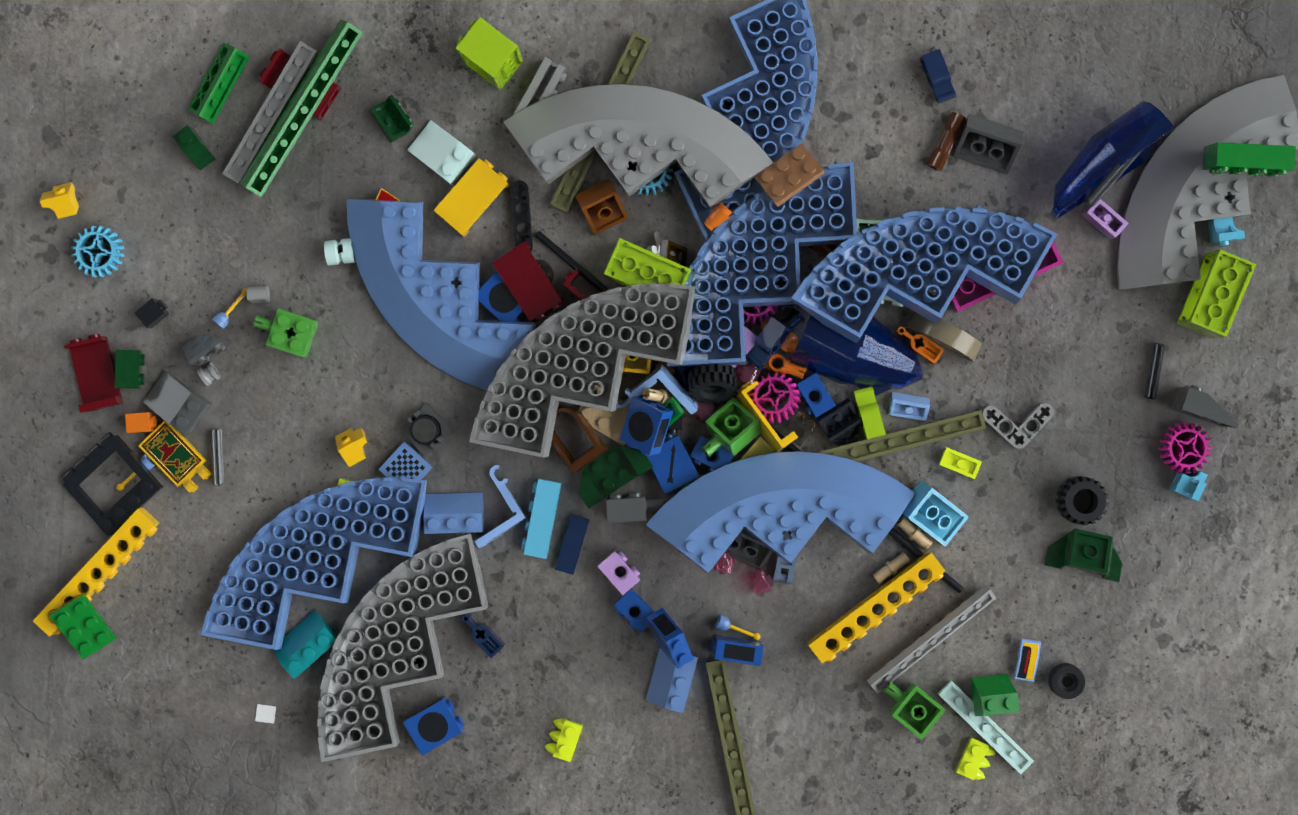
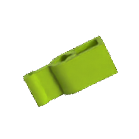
[853,386,886,439]

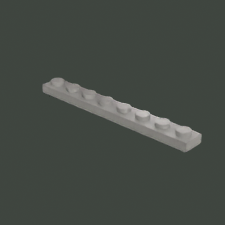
[222,41,318,184]
[867,585,996,694]

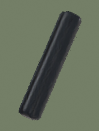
[1145,343,1165,400]

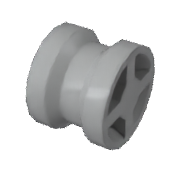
[197,362,221,386]

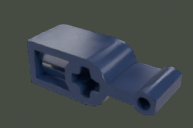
[919,49,957,104]
[746,317,792,370]
[462,613,505,658]

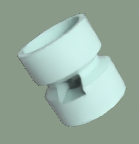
[324,238,356,266]

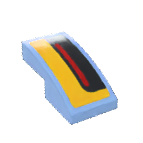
[1014,638,1041,682]

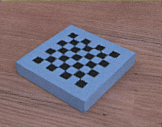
[378,441,433,480]

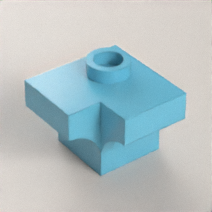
[1207,217,1245,246]
[1169,471,1208,502]

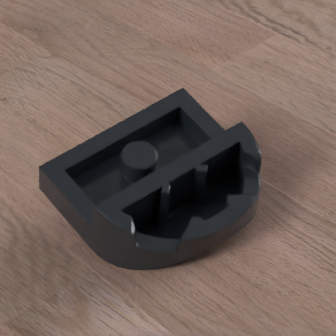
[816,398,863,445]

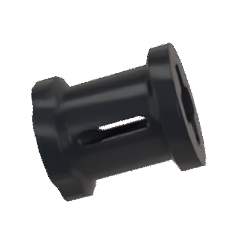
[780,308,806,333]

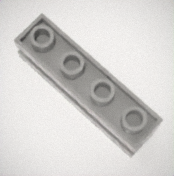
[514,57,567,115]

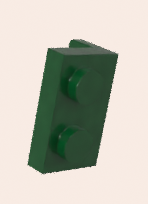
[369,95,413,143]

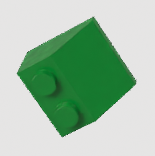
[970,674,1020,716]

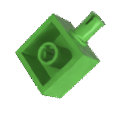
[253,309,319,358]
[701,397,762,457]
[883,681,946,740]

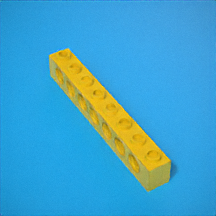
[33,508,160,637]
[807,550,945,664]

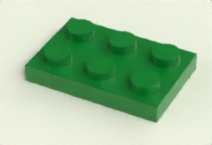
[49,592,116,659]

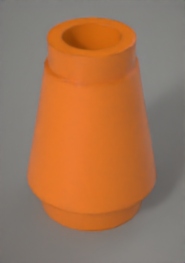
[704,202,732,231]

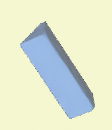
[888,392,930,421]

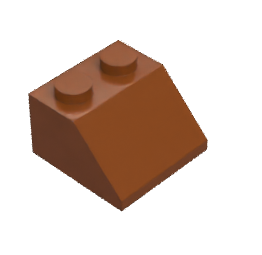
[575,179,629,235]

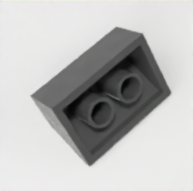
[953,114,1024,174]
[724,529,773,571]

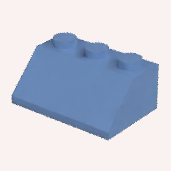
[424,492,484,534]
[646,648,698,713]

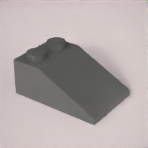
[143,371,213,435]
[1171,385,1239,428]

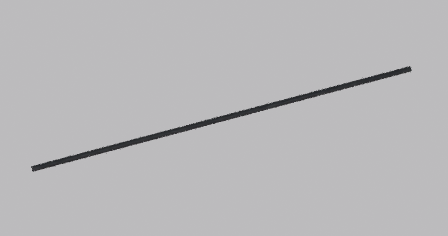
[535,231,964,593]

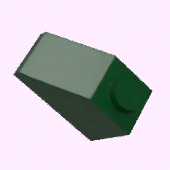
[172,125,216,170]

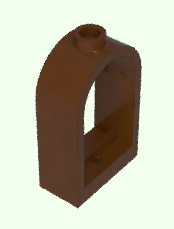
[551,406,608,473]

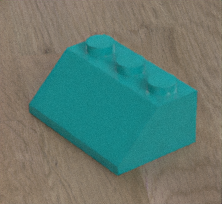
[274,610,338,679]

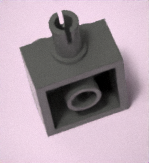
[606,492,665,523]

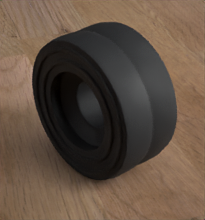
[1048,663,1085,699]

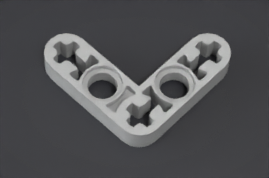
[982,403,1054,449]

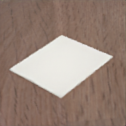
[255,704,276,724]

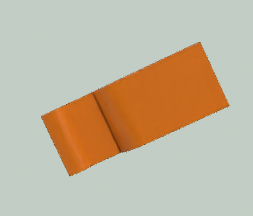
[895,327,944,364]

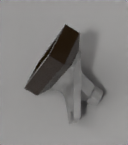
[647,231,688,267]

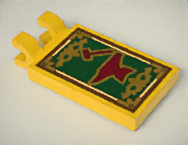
[138,420,212,493]

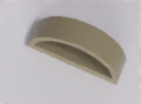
[906,311,983,362]

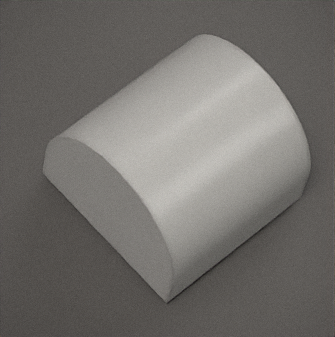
[247,286,270,304]

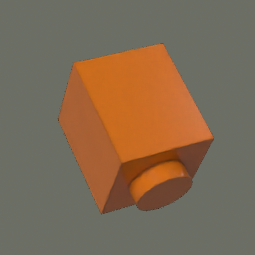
[125,412,157,433]

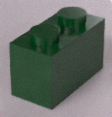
[115,349,145,389]

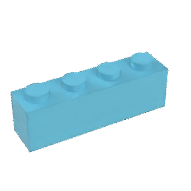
[521,478,562,559]

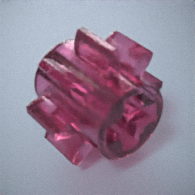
[713,552,736,574]

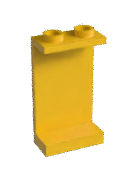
[434,158,510,237]
[735,381,798,453]

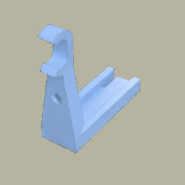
[616,364,699,415]
[474,465,527,548]

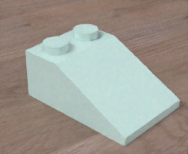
[408,120,476,186]

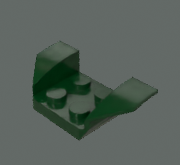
[578,444,653,509]
[1045,528,1122,582]

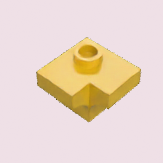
[40,182,79,219]
[335,427,367,467]

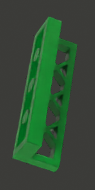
[187,42,249,124]

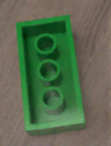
[1203,142,1296,177]

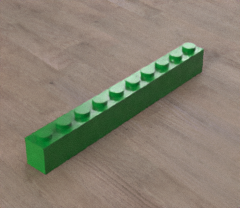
[240,19,363,197]

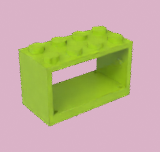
[456,17,523,91]
[604,238,691,286]
[1176,249,1257,338]

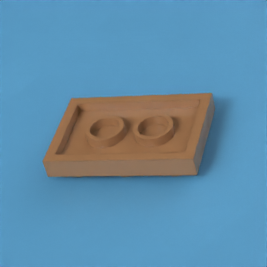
[754,143,825,207]

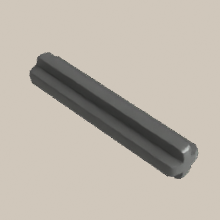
[210,429,224,486]

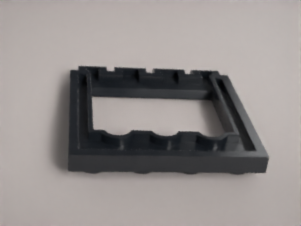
[61,432,163,536]

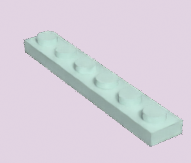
[937,680,1034,774]

